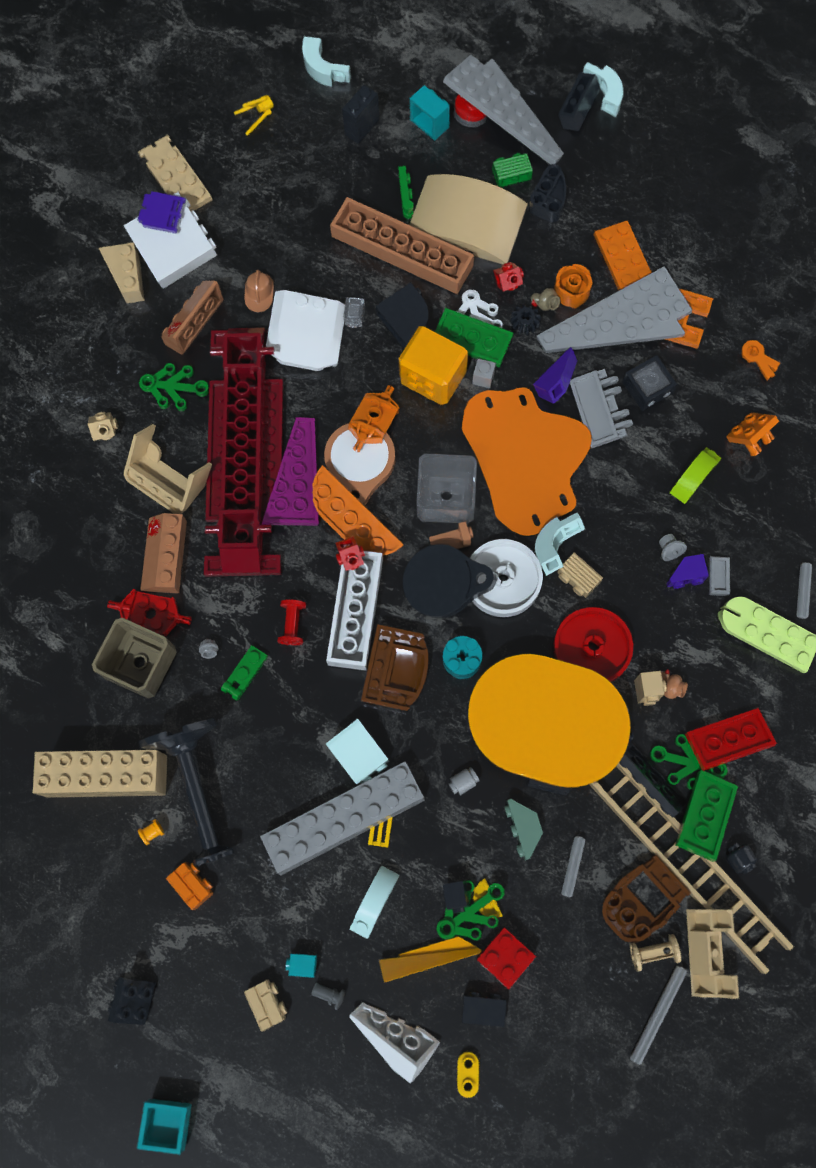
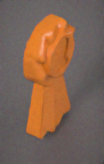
[741,340,780,380]

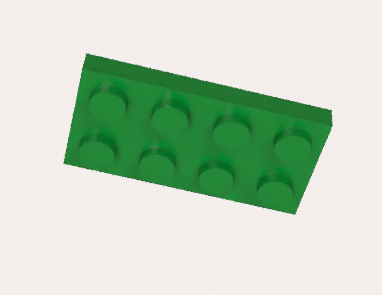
[435,308,513,367]
[675,770,738,862]

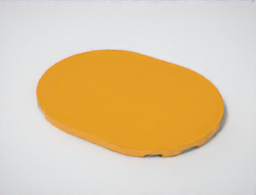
[468,654,630,788]

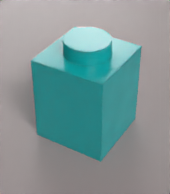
[286,953,317,978]

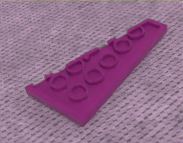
[261,417,319,526]

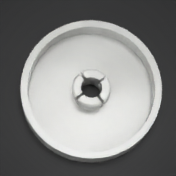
[470,539,543,617]

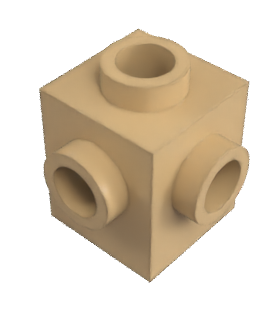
[88,412,118,441]

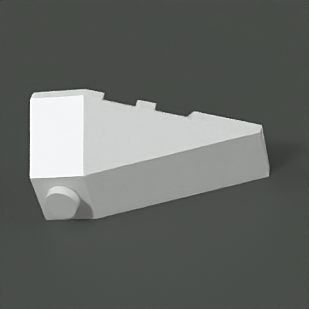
[350,1003,440,1083]

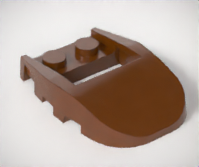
[602,855,691,943]

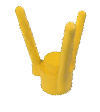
[234,95,273,135]

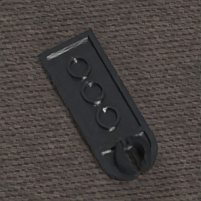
[619,730,686,818]

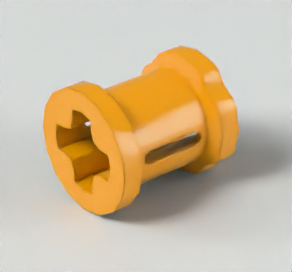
[138,819,165,845]

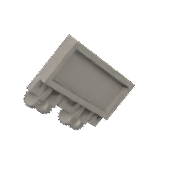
[570,369,633,448]

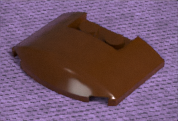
[361,624,428,711]

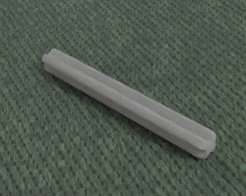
[630,966,687,1065]

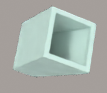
[326,719,389,786]

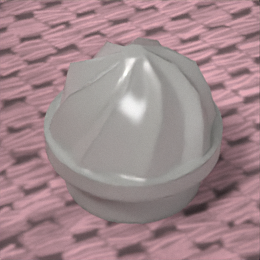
[199,639,218,658]

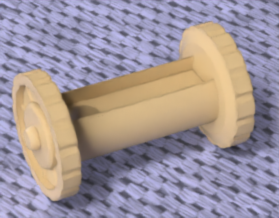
[630,934,681,972]

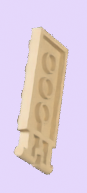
[138,135,212,212]

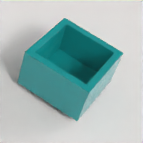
[410,85,450,140]
[137,1099,192,1154]

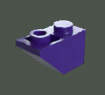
[667,554,709,589]

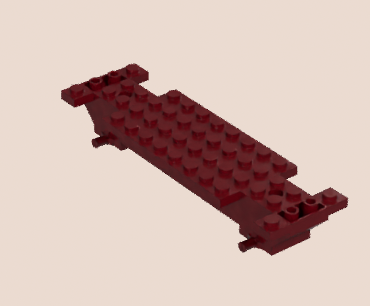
[204,328,283,577]

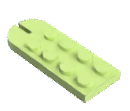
[718,597,816,673]

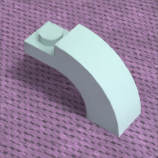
[583,63,623,117]
[350,866,399,939]

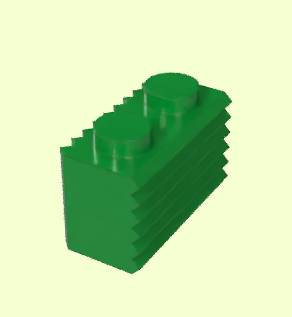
[492,153,533,188]

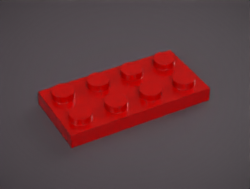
[685,708,777,771]

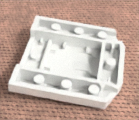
[266,290,346,371]

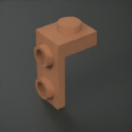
[429,521,473,549]

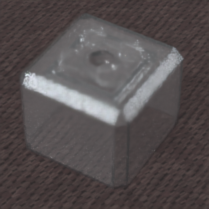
[416,454,477,524]

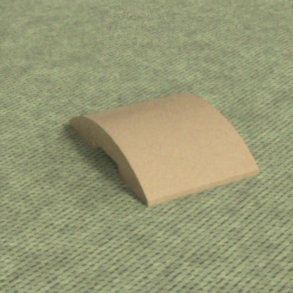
[410,174,528,264]

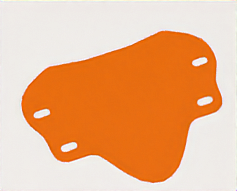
[462,388,592,536]

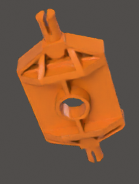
[348,385,399,452]

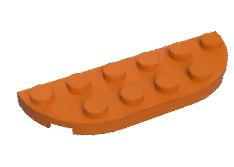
[312,465,404,556]

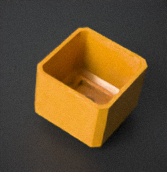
[399,326,468,405]

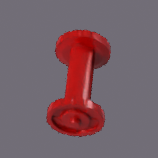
[277,600,306,646]

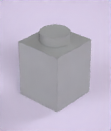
[472,359,496,388]

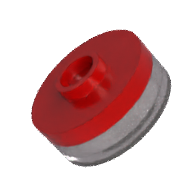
[454,95,487,127]

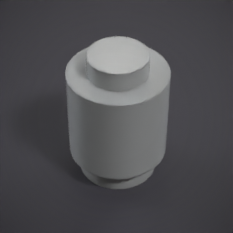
[449,768,479,795]

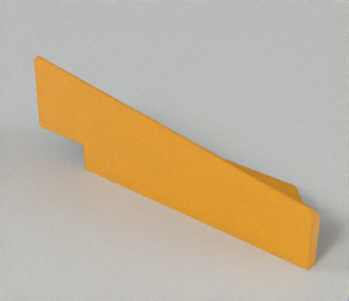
[379,936,482,982]

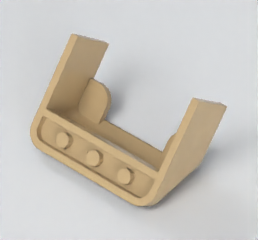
[124,424,212,514]

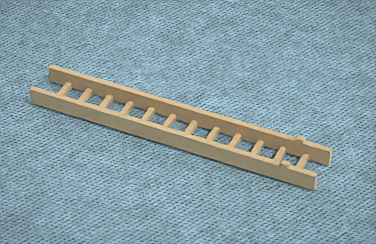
[589,763,794,974]

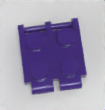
[137,191,186,234]

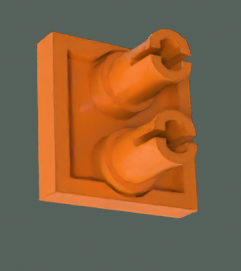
[726,413,779,456]

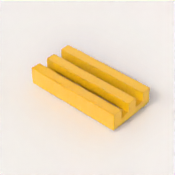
[368,817,393,848]

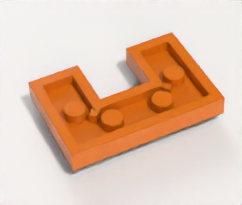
[665,289,713,349]

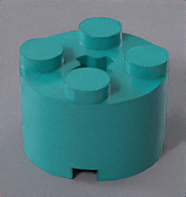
[443,636,482,679]

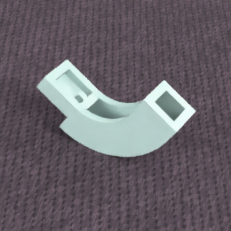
[302,37,351,86]
[535,513,585,576]

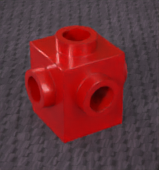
[493,262,524,291]
[335,536,365,571]

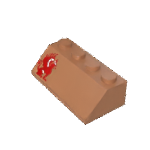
[161,281,223,355]
[141,513,187,593]

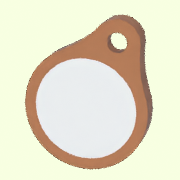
[324,423,395,506]

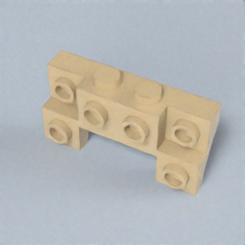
[686,909,739,999]

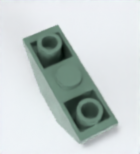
[504,799,543,861]

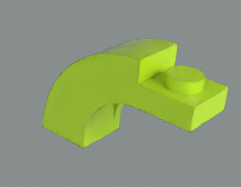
[670,447,721,504]

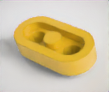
[457,1051,479,1098]

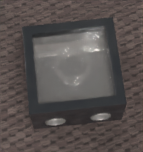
[622,355,677,411]

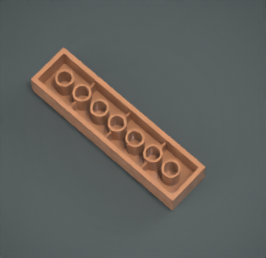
[330,197,474,294]

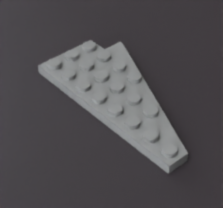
[443,55,564,164]
[537,267,692,353]

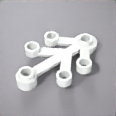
[456,290,502,328]

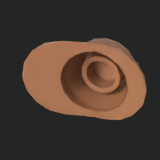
[245,270,274,312]

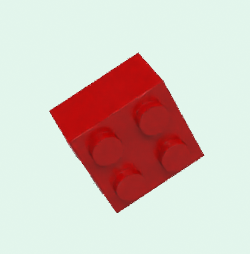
[476,927,536,989]

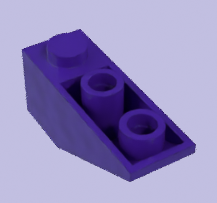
[533,347,577,404]

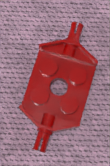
[107,589,192,636]

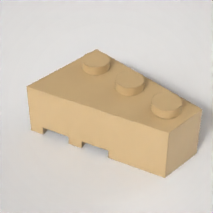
[99,243,144,303]

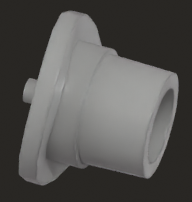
[659,534,687,561]

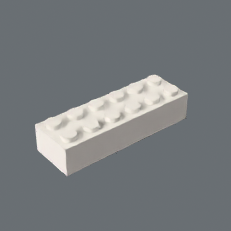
[326,551,383,671]

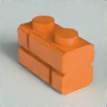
[166,862,213,910]

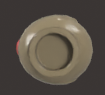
[531,288,560,311]

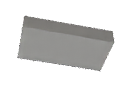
[709,556,730,596]

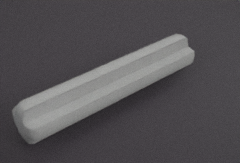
[797,562,812,619]
[561,836,585,897]

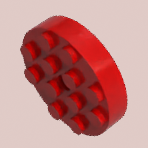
[553,607,633,682]

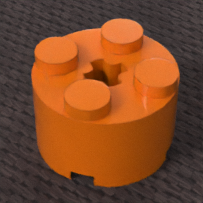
[554,264,592,308]

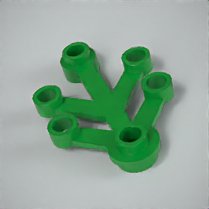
[139,363,209,411]
[650,734,727,790]
[437,881,505,940]

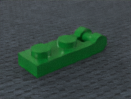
[399,166,414,219]
[221,645,268,701]

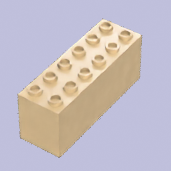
[33,750,167,797]

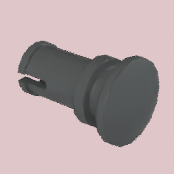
[312,983,345,1010]

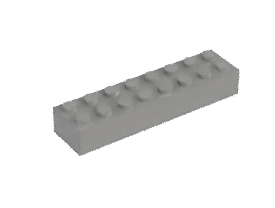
[260,762,425,875]

